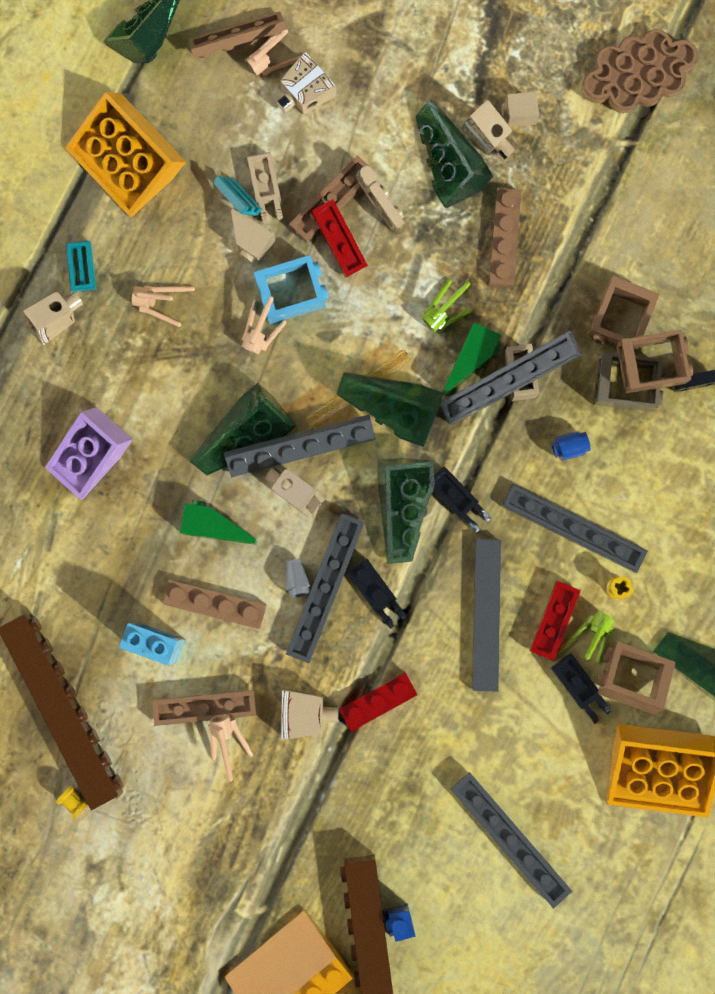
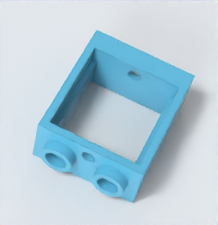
[254,255,329,324]
[119,622,186,665]

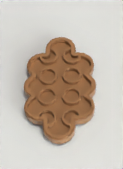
[581,29,698,113]

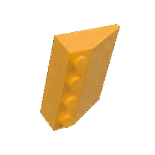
[65,92,186,217]
[607,724,715,818]
[225,909,353,994]

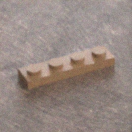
[188,11,286,58]
[289,155,374,243]
[489,188,521,288]
[163,580,267,629]
[152,690,257,726]

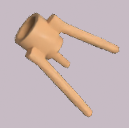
[245,29,300,77]
[132,285,195,327]
[241,296,287,355]
[208,714,253,782]

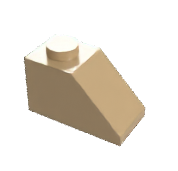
[231,207,276,265]

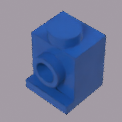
[383,904,416,942]

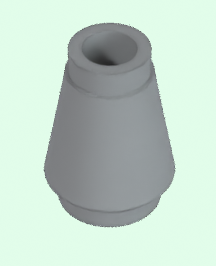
[286,559,311,598]

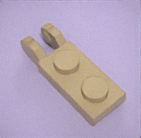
[247,152,283,224]
[356,165,405,231]

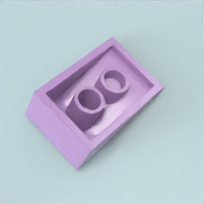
[45,407,133,500]

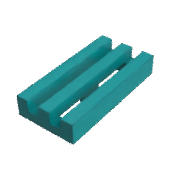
[213,175,262,216]
[66,241,97,293]

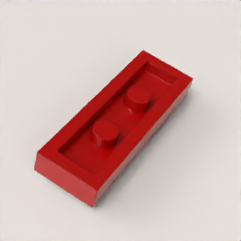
[310,199,368,278]
[529,581,581,661]
[339,672,418,732]

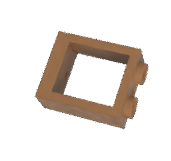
[587,276,660,352]
[617,330,693,394]
[597,641,676,715]

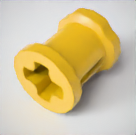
[606,576,633,599]
[56,785,88,820]

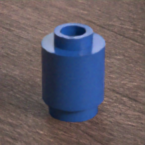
[551,431,591,461]

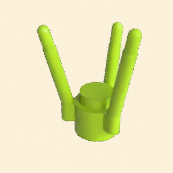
[422,279,472,332]
[557,611,615,664]

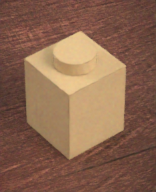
[501,92,539,127]

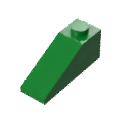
[442,322,503,396]
[180,500,258,545]

